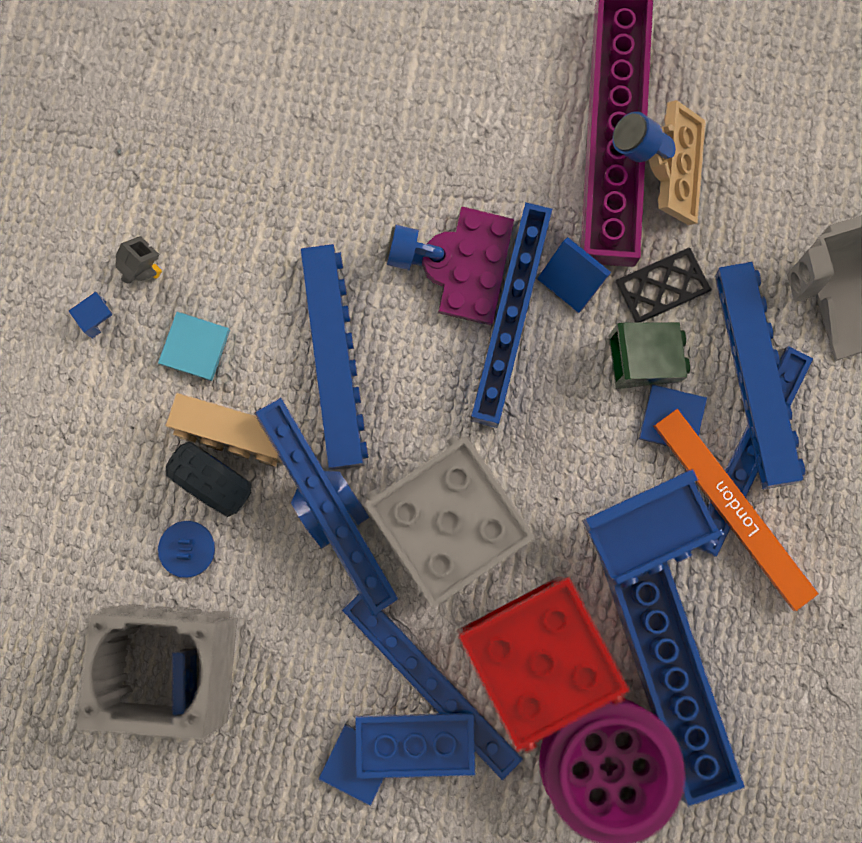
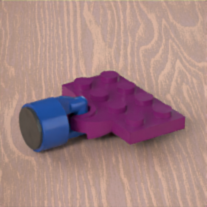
[384,206,514,326]

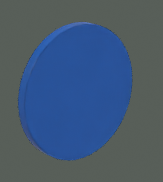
[158,521,215,578]

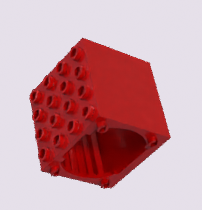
[456,577,630,753]

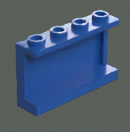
[582,469,724,588]

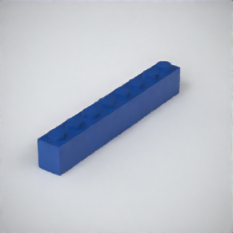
[470,202,552,428]
[301,244,369,470]
[715,261,805,490]

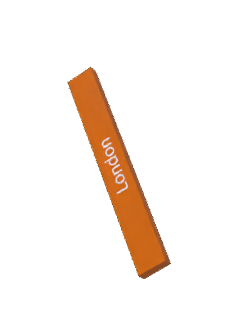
[653,409,819,611]

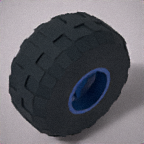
[165,441,252,517]

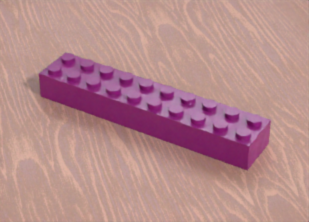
[581,0,653,267]

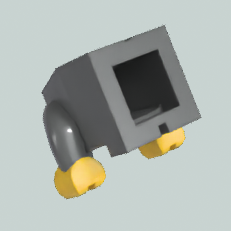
[116,236,162,283]

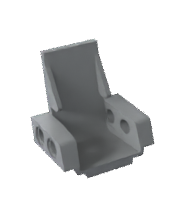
[787,215,862,361]

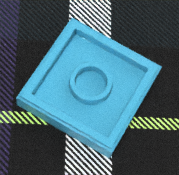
[158,312,230,381]

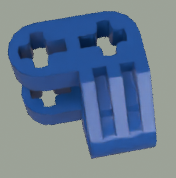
[291,471,370,549]

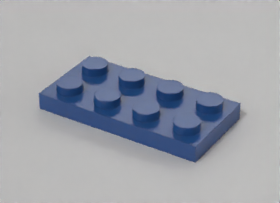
[356,713,475,778]

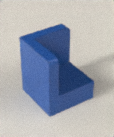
[69,292,112,339]

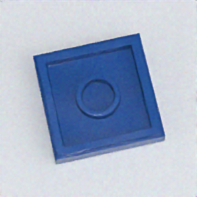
[537,237,611,313]
[639,384,707,446]
[172,648,197,715]
[319,724,384,806]

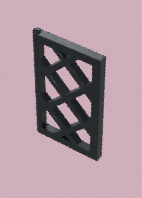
[615,247,712,322]

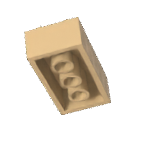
[166,393,283,467]

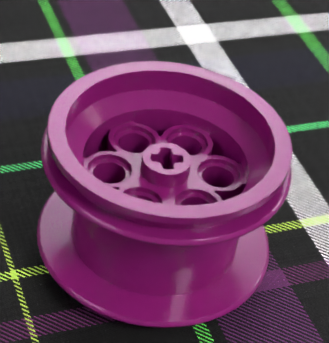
[539,698,685,843]

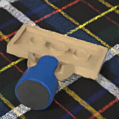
[613,100,706,225]

